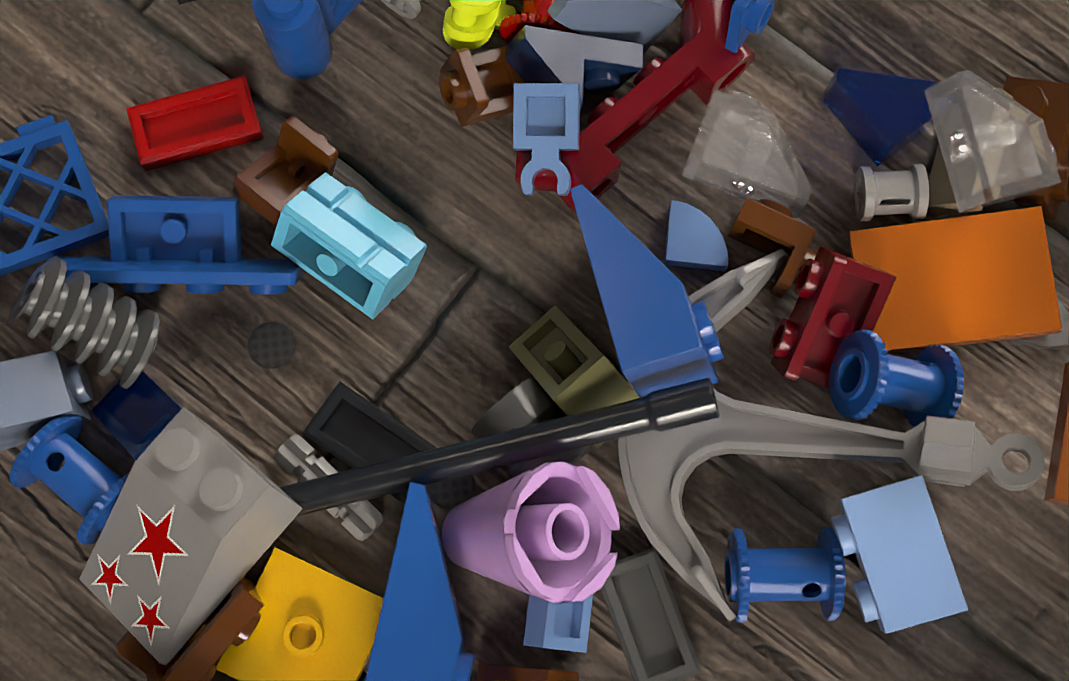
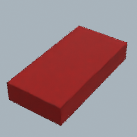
[126,75,264,171]

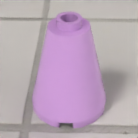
[442,462,620,603]

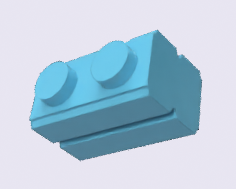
[271,172,427,320]

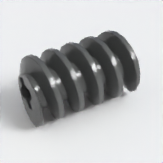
[7,256,160,389]

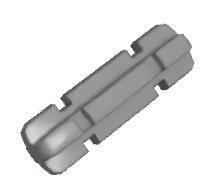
[274,434,383,541]

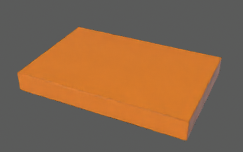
[848,206,1063,354]

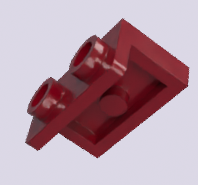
[769,246,897,388]

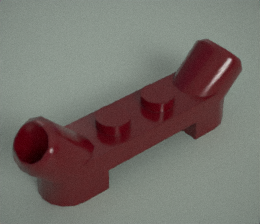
[515,0,755,214]

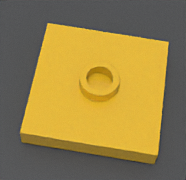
[216,548,384,681]

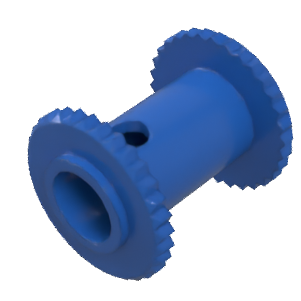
[829,329,964,428]
[10,415,129,545]
[724,527,846,622]

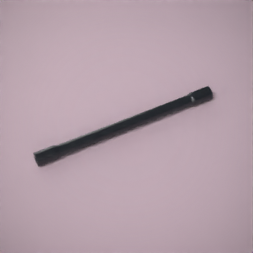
[279,377,720,517]

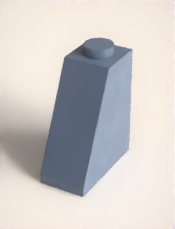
[0,350,94,452]

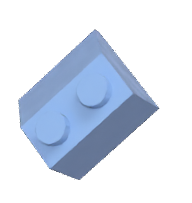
[831,475,968,634]

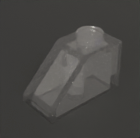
[924,70,1061,213]
[682,90,812,219]

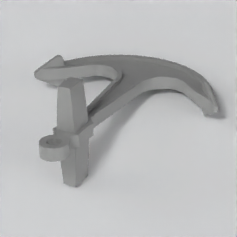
[618,249,1045,622]

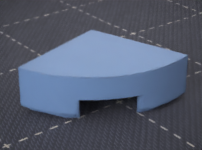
[664,200,728,272]

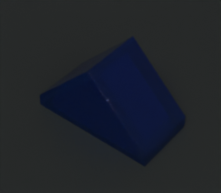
[823,68,962,167]
[91,370,192,461]

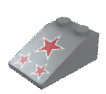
[79,407,303,665]

